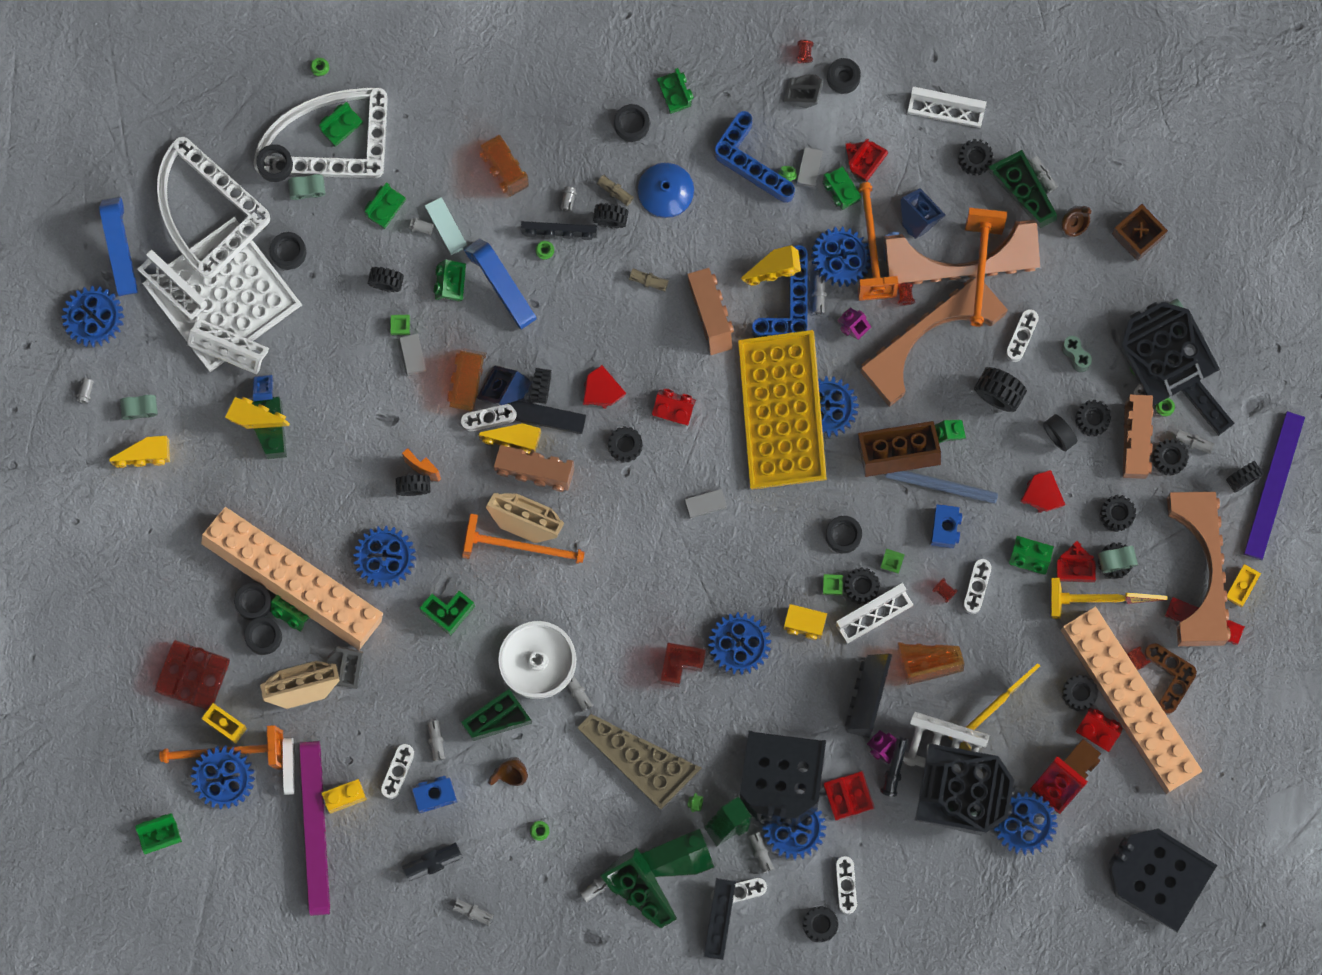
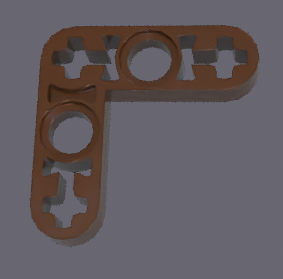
[1145,643,1197,715]

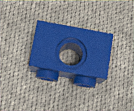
[931,504,962,548]
[412,776,457,813]

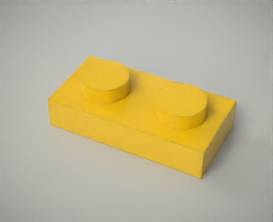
[1227,564,1261,608]

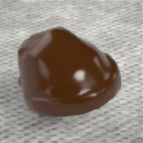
[1061,206,1092,237]
[488,757,528,786]

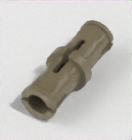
[597,175,634,206]
[629,268,669,292]

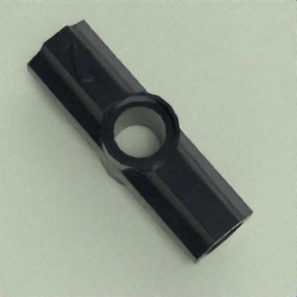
[402,842,463,882]

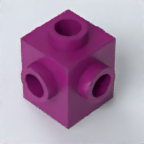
[837,307,871,340]
[867,730,896,764]

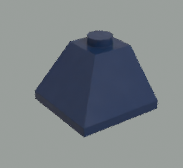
[901,188,946,239]
[477,365,532,406]

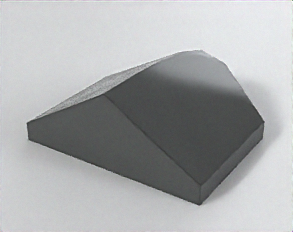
[783,74,824,108]
[327,646,363,689]

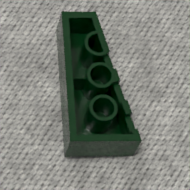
[988,150,1057,228]
[704,797,752,847]

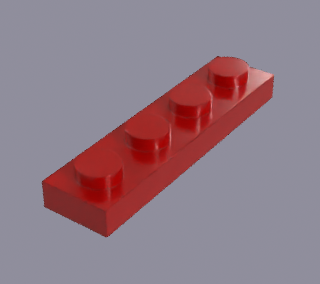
[1165,597,1245,645]

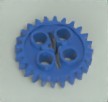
[811,227,871,287]
[61,286,124,348]
[818,376,859,438]
[353,526,416,589]
[708,612,771,676]
[191,745,255,809]
[994,792,1058,856]
[763,811,826,861]

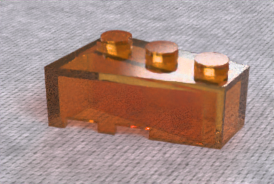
[479,134,529,197]
[447,348,487,411]
[897,642,965,685]

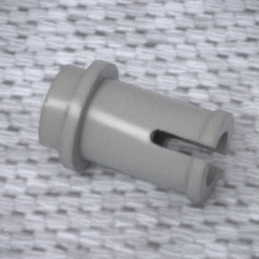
[560,187,577,212]
[409,217,434,235]
[76,378,94,404]

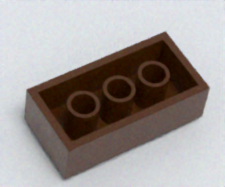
[858,421,941,477]

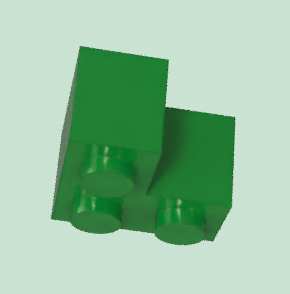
[420,591,475,636]

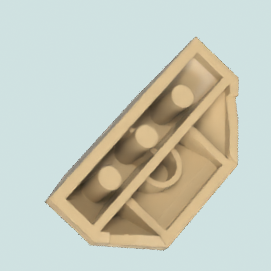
[486,493,564,543]
[260,661,340,709]

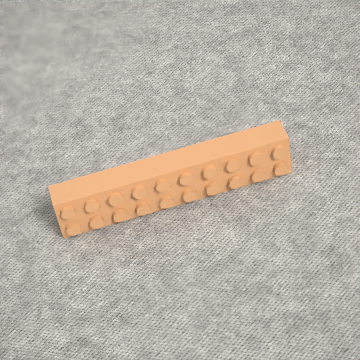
[201,507,383,650]
[1061,607,1202,794]

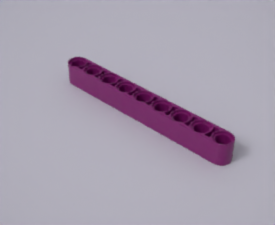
[300,741,330,916]

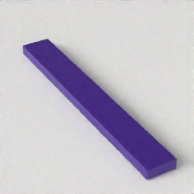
[1243,411,1305,560]

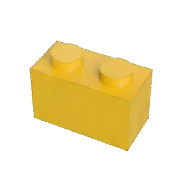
[784,604,827,640]
[202,703,247,744]
[322,779,367,814]

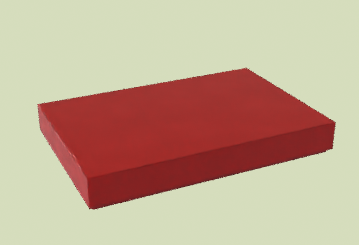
[1030,756,1088,814]

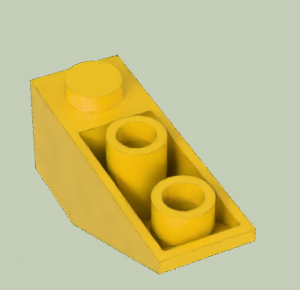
[741,245,801,286]
[225,397,290,429]
[479,423,541,455]
[109,436,170,468]

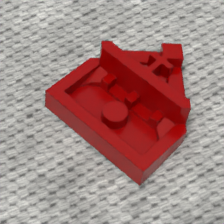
[845,139,888,182]
[583,365,626,409]
[1020,470,1065,513]
[1056,541,1096,582]

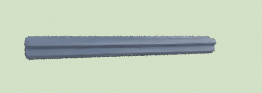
[885,471,998,503]

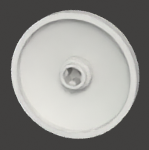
[498,621,577,699]

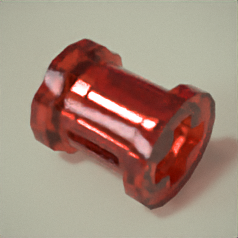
[796,40,814,63]
[897,283,915,306]
[932,578,958,603]
[1127,646,1151,671]

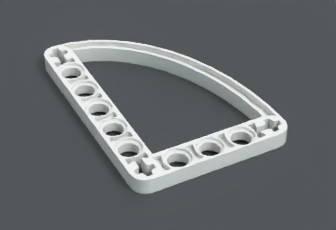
[254,88,388,178]
[157,137,270,279]

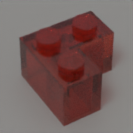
[660,643,706,688]

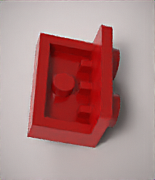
[652,389,696,426]
[1076,708,1123,752]

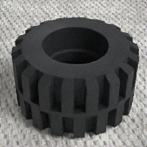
[974,367,1027,412]

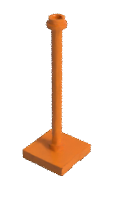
[858,182,898,301]
[965,207,1007,327]
[462,514,585,564]
[159,725,283,770]

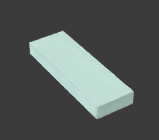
[425,197,468,255]

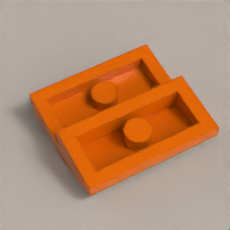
[402,448,441,482]

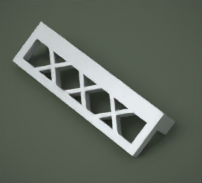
[907,87,986,129]
[137,250,208,321]
[187,319,269,374]
[835,583,913,644]

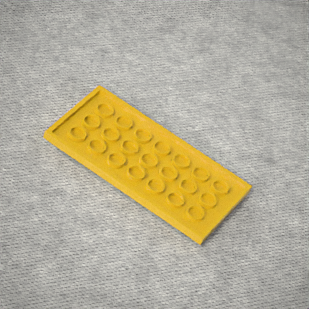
[738,330,827,490]

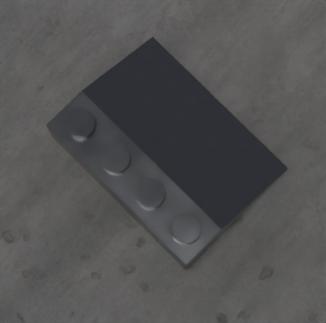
[845,653,892,738]

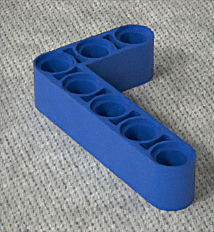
[715,111,795,203]
[99,197,138,296]
[464,239,537,330]
[752,245,808,338]

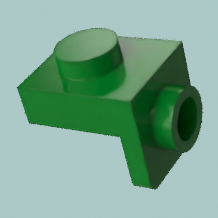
[935,420,966,444]

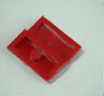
[824,771,875,821]

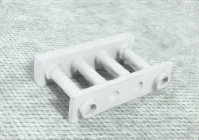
[903,712,990,776]

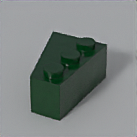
[252,397,287,459]
[461,689,532,741]

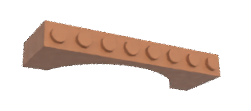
[884,220,1040,286]
[860,277,1008,407]
[1167,492,1230,646]

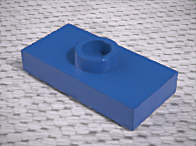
[252,375,273,401]

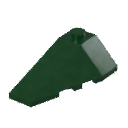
[641,829,714,877]
[600,848,677,929]

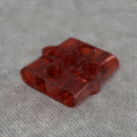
[155,640,230,710]

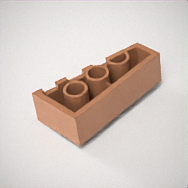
[687,268,734,355]
[1123,394,1153,479]
[494,445,574,492]

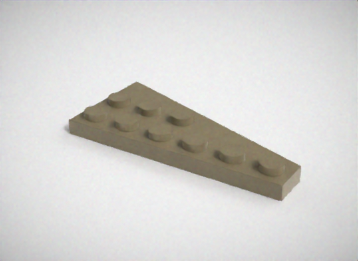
[577,714,702,810]

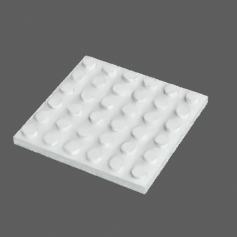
[142,217,302,372]

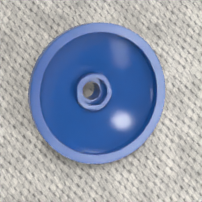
[638,163,694,218]

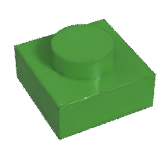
[391,315,410,335]
[880,549,905,574]
[823,574,843,595]

